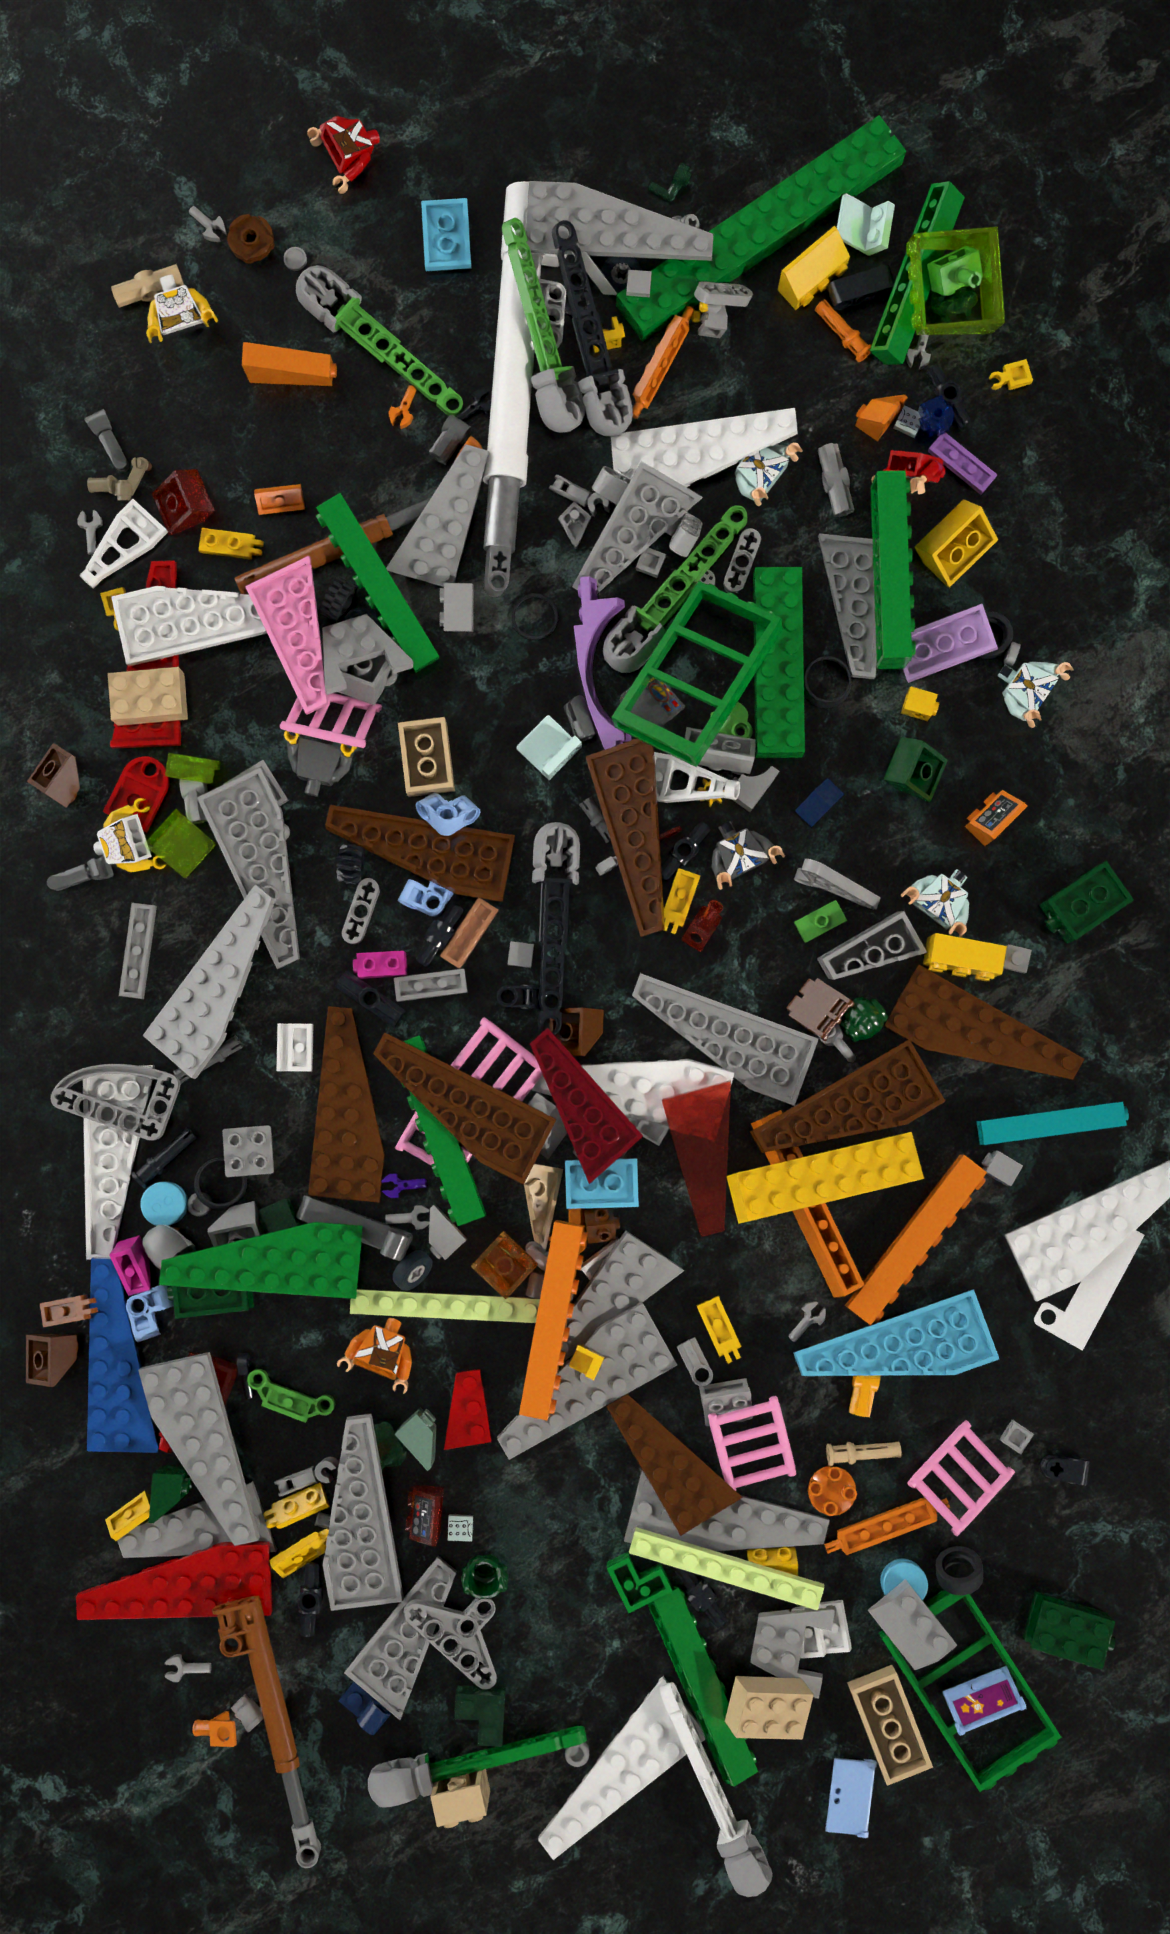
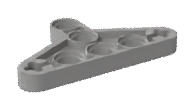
[794,859,880,909]
[404,1598,497,1689]

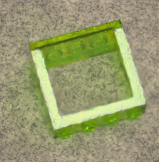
[906,227,1005,335]

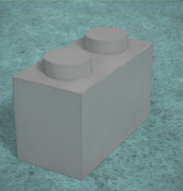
[439,583,474,632]

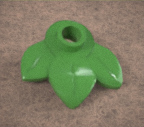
[710,702,752,738]

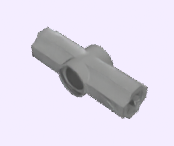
[818,443,854,517]

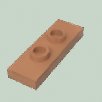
[440,898,499,969]

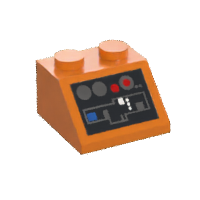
[965,790,1027,846]

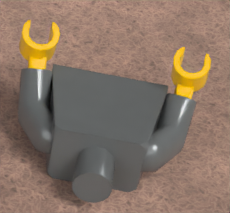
[284,730,357,797]

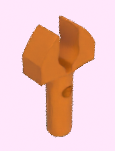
[389,385,417,429]

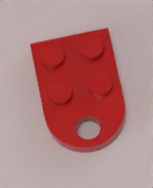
[103,756,170,833]

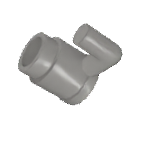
[231,1694,263,1732]

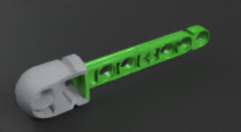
[502,218,585,433]
[296,265,463,416]
[603,505,747,673]

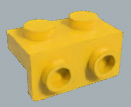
[747,1547,798,1576]

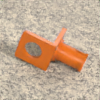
[192,1711,237,1747]

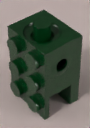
[1039,861,1134,944]
[167,1286,254,1319]
[1023,1591,1116,1670]

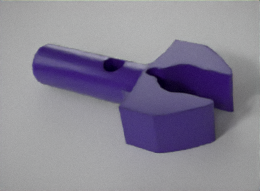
[382,1173,427,1198]

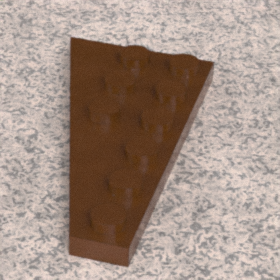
[606,1394,743,1536]

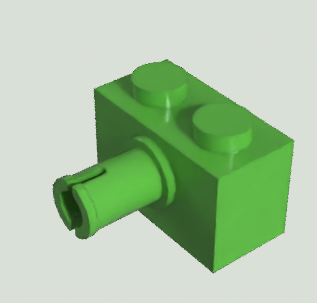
[927,246,983,296]

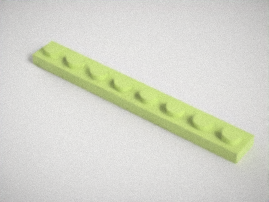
[350,1289,540,1323]
[629,1527,824,1611]

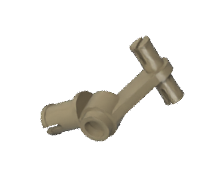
[87,457,152,501]

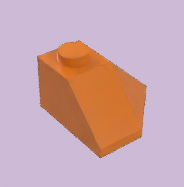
[855,395,908,442]

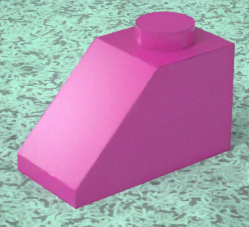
[109,1235,151,1296]

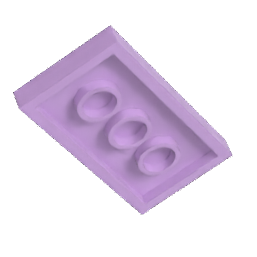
[903,604,998,683]

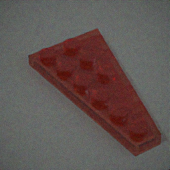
[662,1080,731,1237]

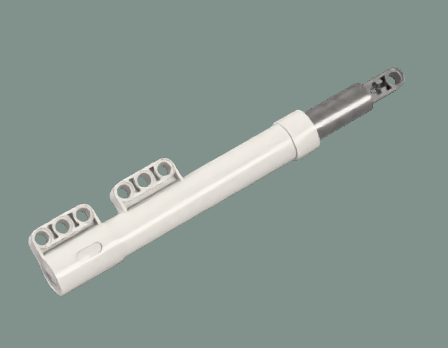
[483,181,568,597]

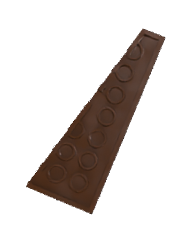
[586,738,665,937]

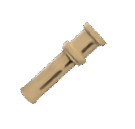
[826,1441,901,1466]

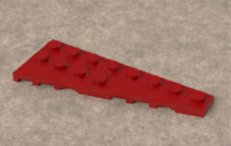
[110,561,181,748]

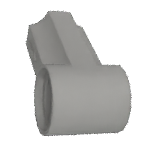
[180,775,208,824]
[676,1337,713,1386]

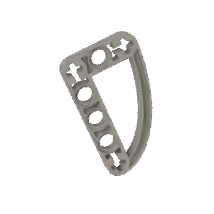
[51,1064,181,1140]

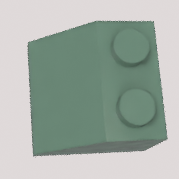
[395,1407,437,1471]

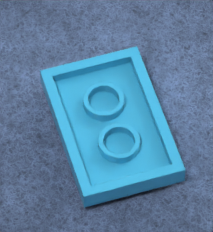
[421,198,471,271]
[565,1158,639,1209]

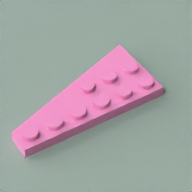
[245,556,328,715]

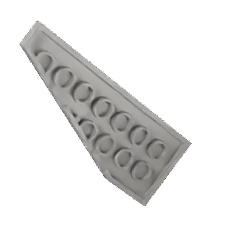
[197,767,300,969]
[143,884,276,1079]
[632,973,818,1106]
[497,1302,677,1460]
[138,1352,260,1546]
[323,1414,404,1611]
[624,1471,830,1551]

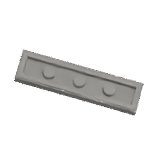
[119,903,157,999]

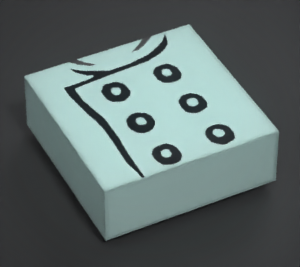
[893,405,925,438]
[448,1514,473,1541]

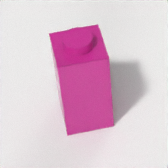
[353,951,407,979]

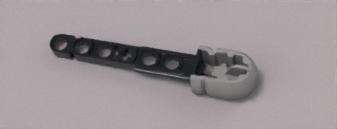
[552,220,633,436]
[532,822,580,1035]

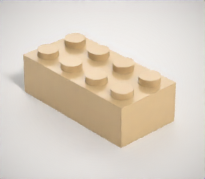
[847,1665,933,1786]

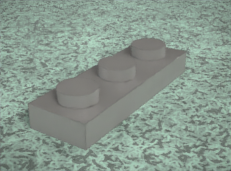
[394,969,468,1002]

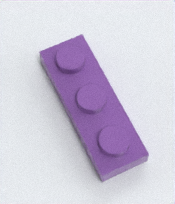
[928,431,997,495]

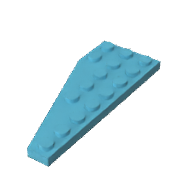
[794,1290,999,1376]

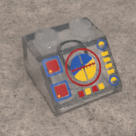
[620,678,685,727]

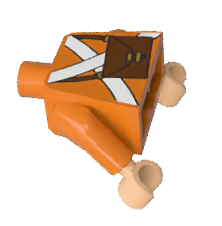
[337,1318,412,1394]

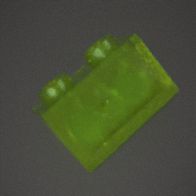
[165,753,221,784]

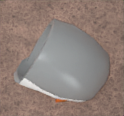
[142,1225,196,1270]

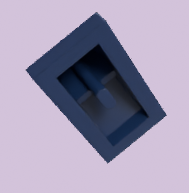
[795,778,844,828]

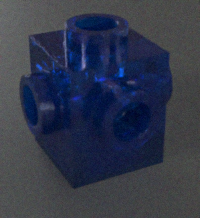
[918,395,955,436]

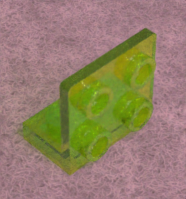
[147,809,216,878]

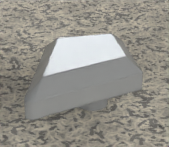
[558,501,591,549]

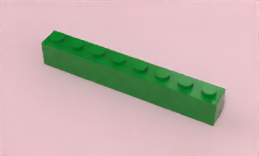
[870,181,965,365]
[316,493,439,672]
[402,1035,487,1226]
[647,1586,758,1787]

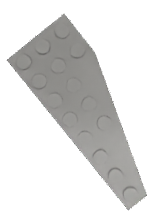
[526,181,713,261]

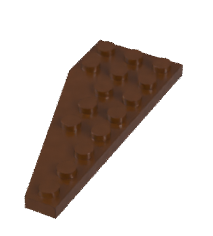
[325,805,515,902]
[883,965,1084,1080]
[308,1006,385,1202]
[373,1032,557,1185]
[750,1039,945,1153]

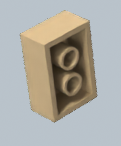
[108,667,188,726]
[398,717,455,797]
[725,1676,814,1739]
[430,1769,490,1828]

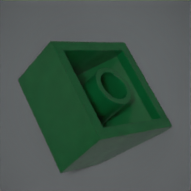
[883,737,948,802]
[149,1465,194,1524]

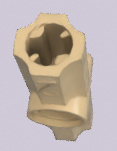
[111,264,184,308]

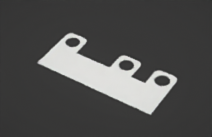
[1034,1230,1144,1351]

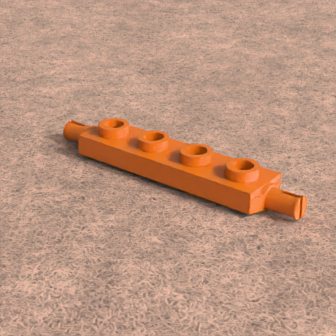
[632,306,695,419]
[824,1497,950,1555]

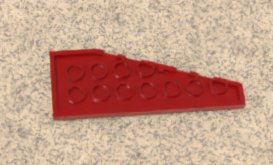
[76,1541,272,1620]

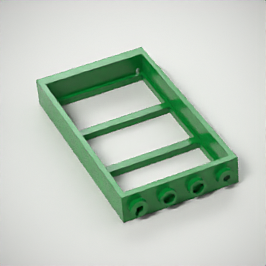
[612,581,782,767]
[879,1590,1062,1792]

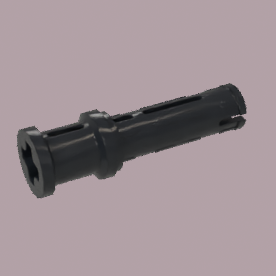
[131,1127,197,1189]

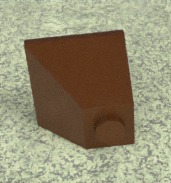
[27,743,80,808]
[549,1008,604,1056]
[26,1334,78,1387]

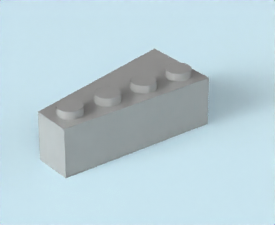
[817,911,927,980]

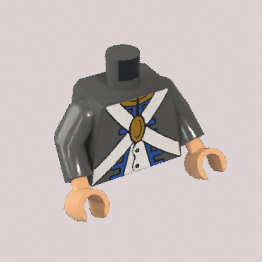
[711,821,785,889]

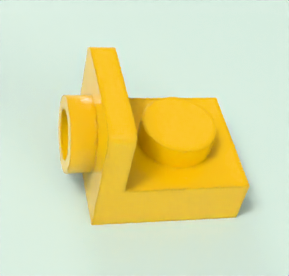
[593,316,625,353]

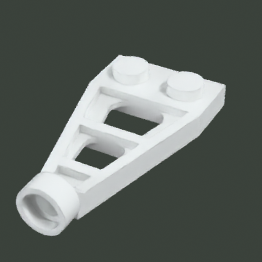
[79,499,168,589]
[654,752,740,803]

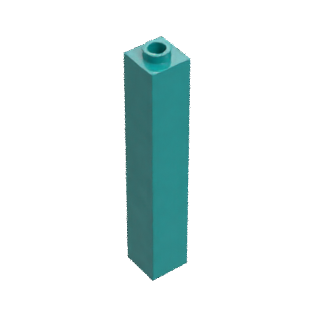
[976,1102,1129,1145]

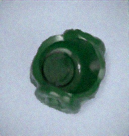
[840,997,888,1042]
[461,1554,508,1599]

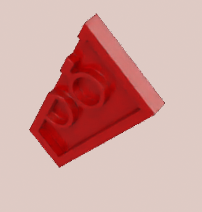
[444,1369,492,1450]

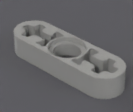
[694,282,753,307]
[723,529,761,595]
[342,878,380,945]

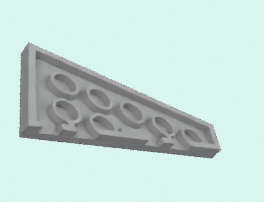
[386,444,489,587]
[818,534,876,679]
[562,1230,684,1361]
[117,1481,277,1558]
[344,1556,457,1720]

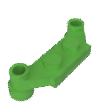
[247,1369,335,1423]

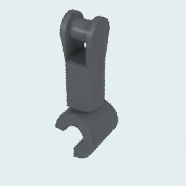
[84,408,129,473]
[47,855,114,891]

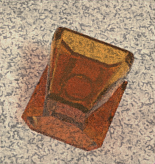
[471,1231,538,1299]

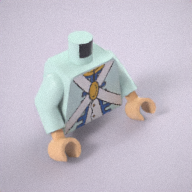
[735,443,803,506]
[997,662,1074,728]
[901,870,969,938]

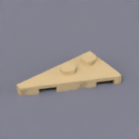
[524,1163,563,1250]

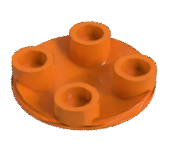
[808,1466,857,1516]

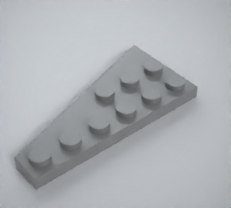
[572,461,703,594]

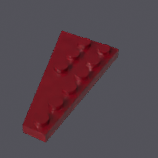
[530,1028,643,1184]

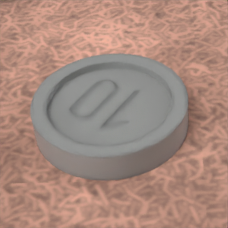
[284,247,307,271]

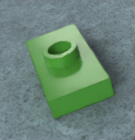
[794,900,847,943]

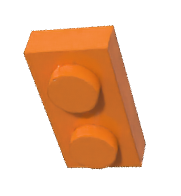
[254,484,305,515]

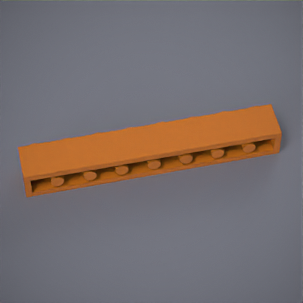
[751,1110,865,1297]
[845,1154,987,1325]
[519,1220,588,1420]

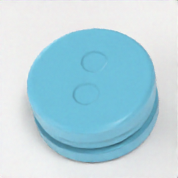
[141,1181,188,1226]
[880,1558,928,1600]

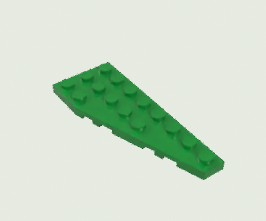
[159,1222,363,1299]

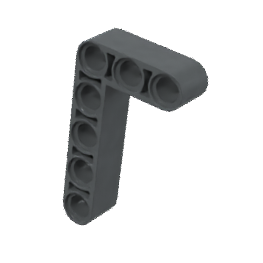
[296,1194,413,1261]

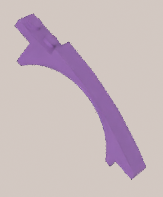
[574,576,631,749]

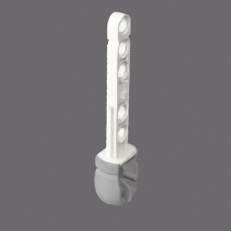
[660,1682,772,1897]

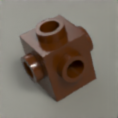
[584,1208,620,1244]

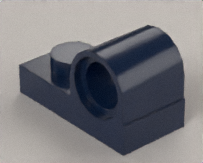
[339,1681,391,1735]

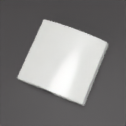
[792,1600,852,1658]

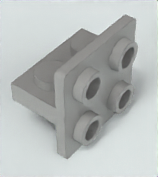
[223,1125,274,1177]
[699,1378,753,1426]

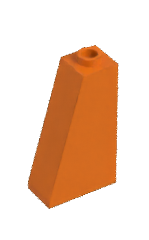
[242,342,337,386]

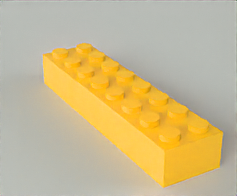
[727,1132,924,1224]

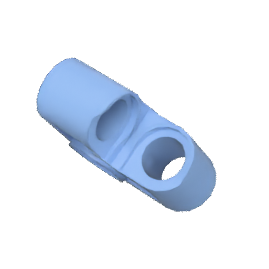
[416,792,480,836]
[398,879,454,917]
[126,1285,174,1342]

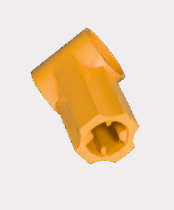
[849,1375,881,1417]

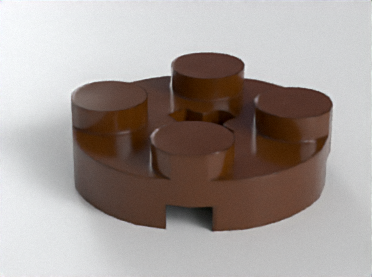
[227,214,274,264]

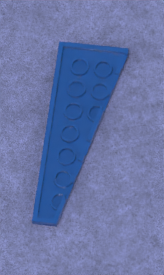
[87,1257,160,1453]

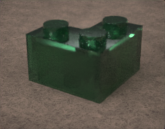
[454,1685,506,1747]

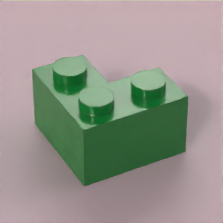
[607,1552,672,1613]

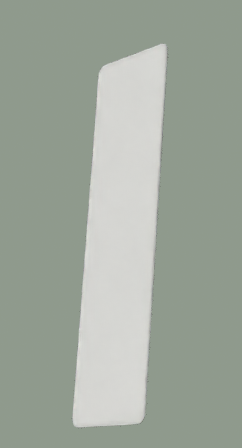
[572,252,617,295]

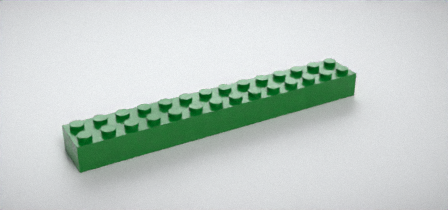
[616,115,906,342]

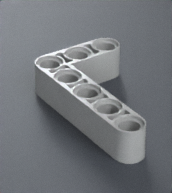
[592,466,702,557]

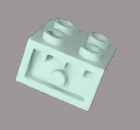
[837,193,895,256]
[517,715,582,780]

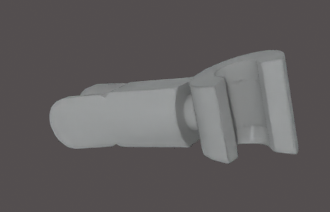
[549,475,610,517]
[274,1457,340,1497]

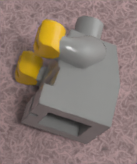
[692,302,728,338]

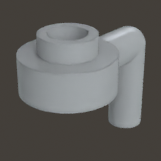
[820,1024,856,1062]

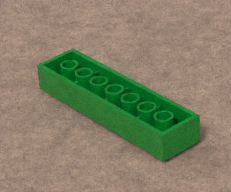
[871,471,916,669]
[753,567,805,758]

